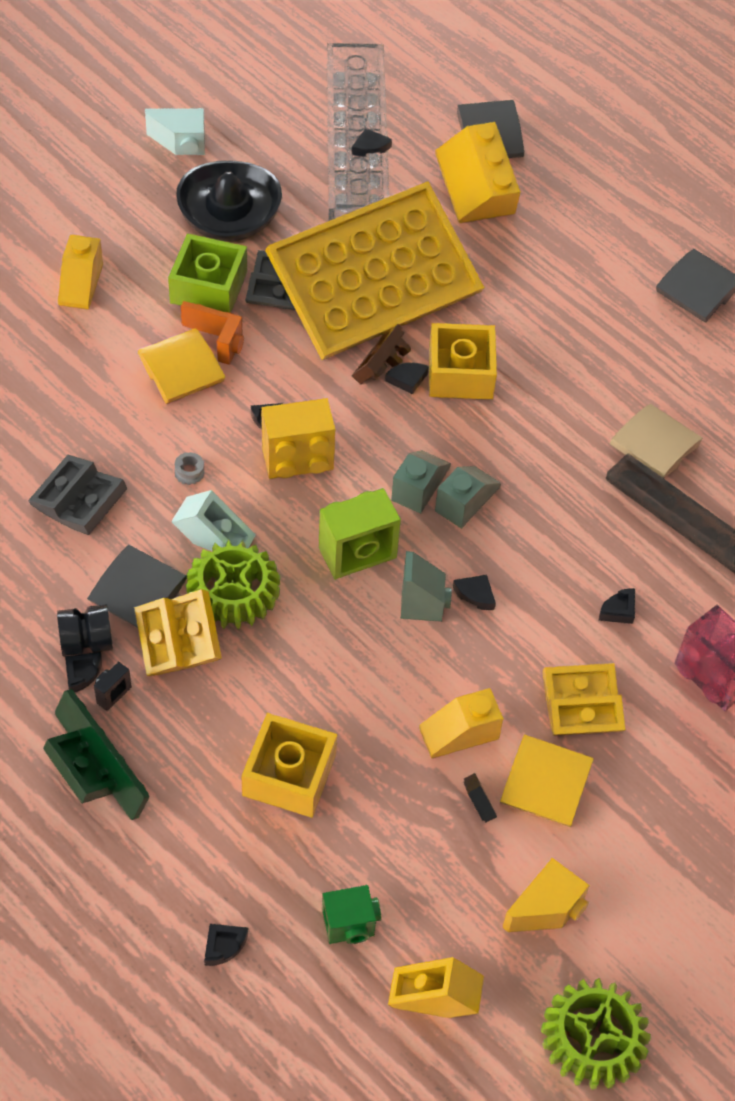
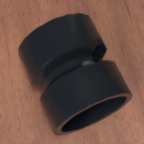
[57,604,113,657]

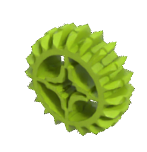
[186,539,280,630]
[541,978,651,1090]

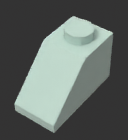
[145,108,205,155]
[171,490,256,551]

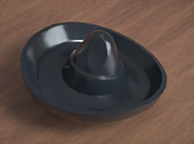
[176,161,282,241]

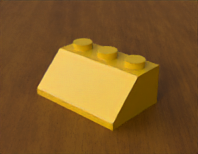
[435,122,521,223]

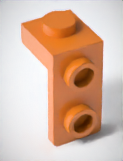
[180,301,244,365]

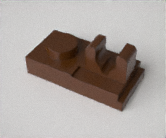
[352,323,411,385]

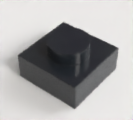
[94,661,132,711]

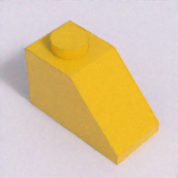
[58,234,103,310]
[419,688,504,759]
[502,858,590,932]
[388,957,484,1018]

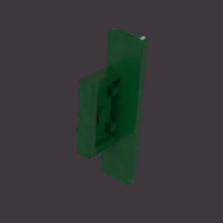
[43,689,149,820]

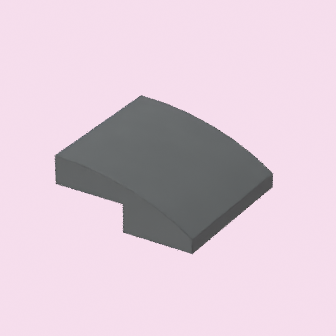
[457,100,524,158]
[656,249,735,323]
[246,250,295,310]
[28,454,127,535]
[87,545,187,628]

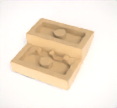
[610,403,703,479]

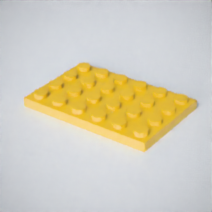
[265,181,485,360]

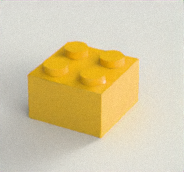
[429,323,497,399]
[261,398,336,479]
[241,713,338,818]

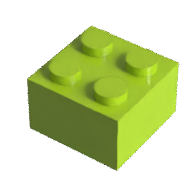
[168,233,247,313]
[319,488,401,580]

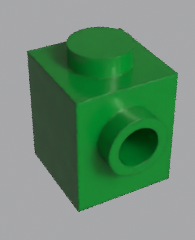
[322,885,381,944]

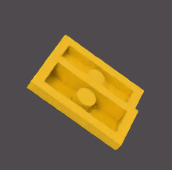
[138,328,225,404]
[134,589,222,676]
[542,663,626,736]
[500,734,594,827]

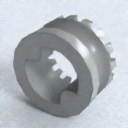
[175,452,204,485]

